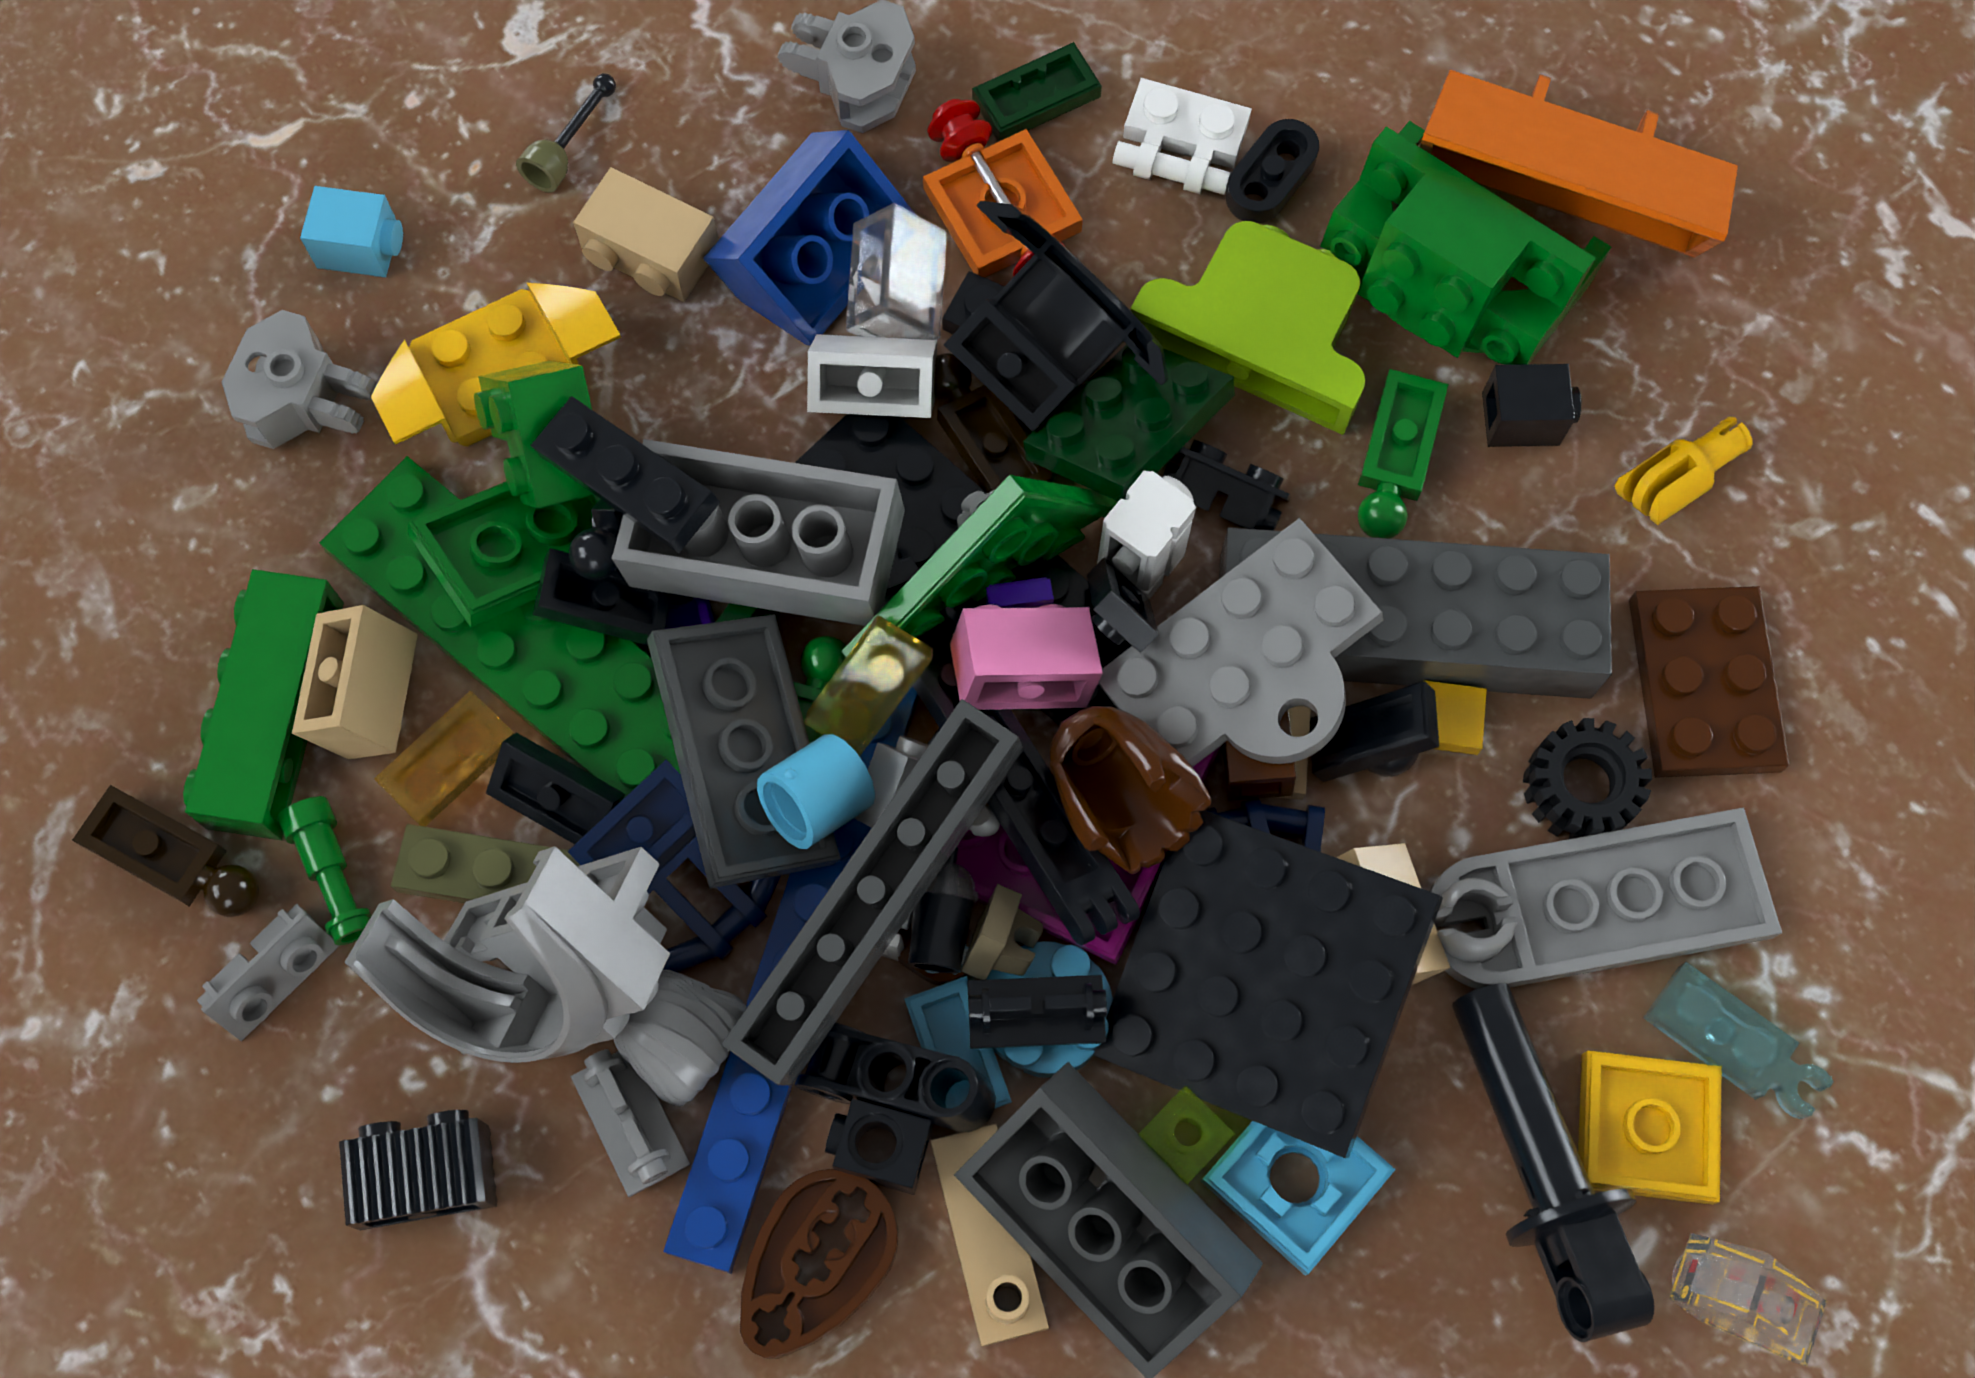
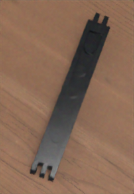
[883,553,1140,946]

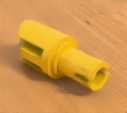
[1614,417,1753,525]

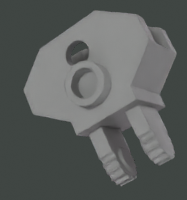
[777,0,916,133]
[222,310,377,449]

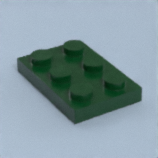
[1023,344,1235,501]

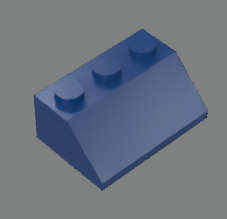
[703,130,919,346]

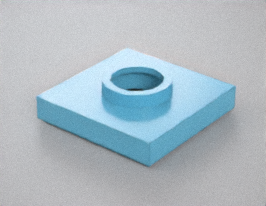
[1200,1121,1396,1276]

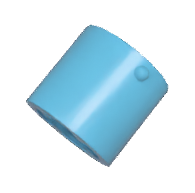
[757,734,875,849]

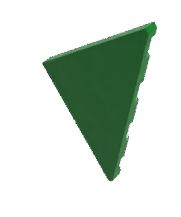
[842,475,1118,668]

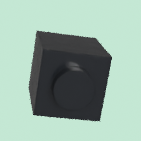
[1482,364,1581,447]

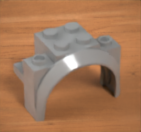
[344,846,670,1063]

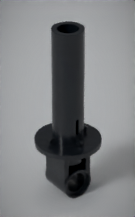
[1452,983,1654,1342]

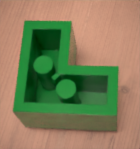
[474,361,594,509]

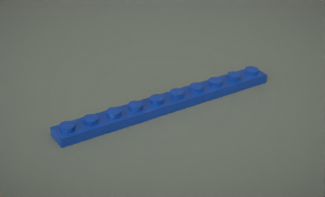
[663,646,919,1274]

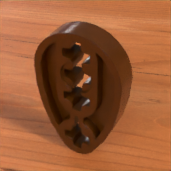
[740,1169,898,1359]

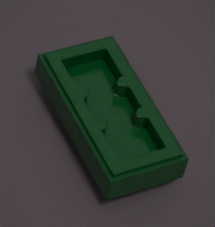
[972,42,1102,142]

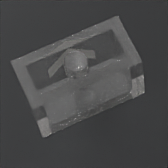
[846,203,947,340]

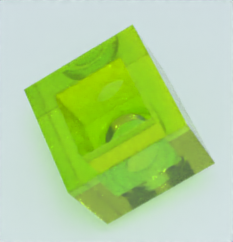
[1138,1085,1235,1185]

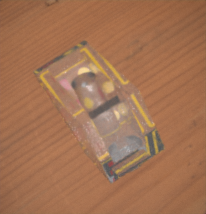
[1669,1233,1827,1366]

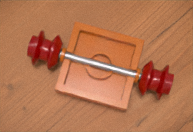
[923,99,1083,278]

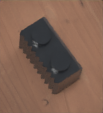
[339,1110,498,1231]

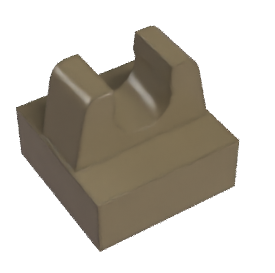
[961,884,1043,980]

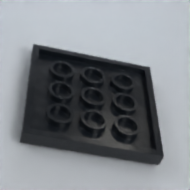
[1093,810,1443,1158]

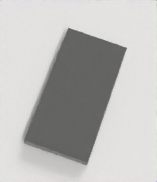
[647,614,841,889]

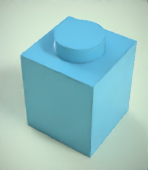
[300,186,403,277]

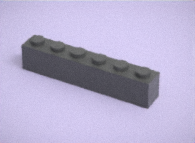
[721,699,1024,1085]

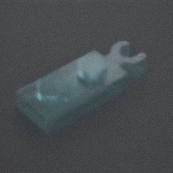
[1643,962,1834,1119]

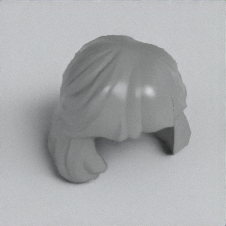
[613,970,747,1107]

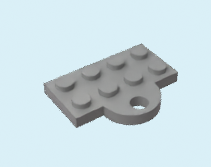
[1098,518,1383,767]

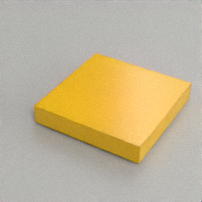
[1578,1050,1722,1205]

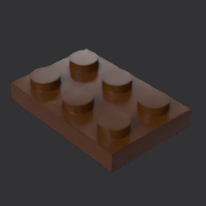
[1629,586,1790,778]

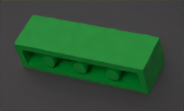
[183,569,344,841]

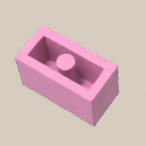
[950,604,1103,710]

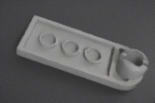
[1430,807,1782,989]

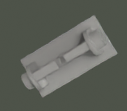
[197,904,340,1041]
[570,1049,691,1198]

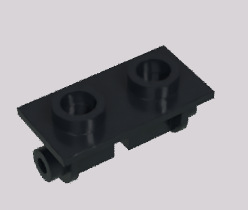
[1162,439,1291,531]
[967,975,1107,1049]

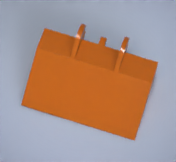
[1420,70,1738,258]

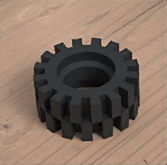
[1523,718,1652,839]

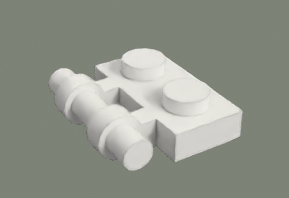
[1112,78,1252,195]

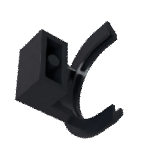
[944,201,1168,431]

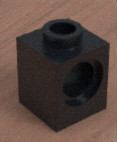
[825,1098,933,1195]

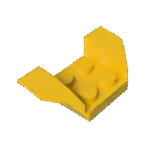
[371,282,621,447]

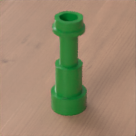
[277,796,372,945]

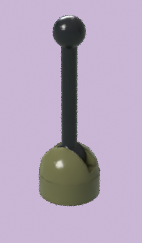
[516,73,616,193]

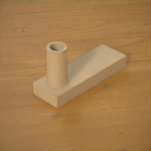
[931,1123,1049,1347]

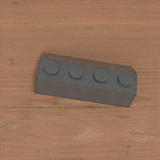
[954,1062,1263,1378]

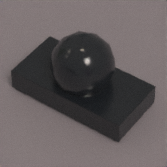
[1310,681,1439,782]

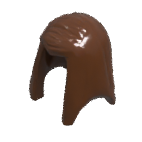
[1049,706,1212,875]

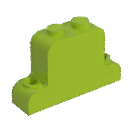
[1130,221,1365,435]

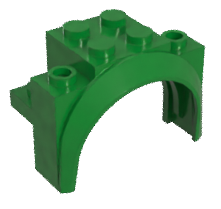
[1320,121,1612,365]

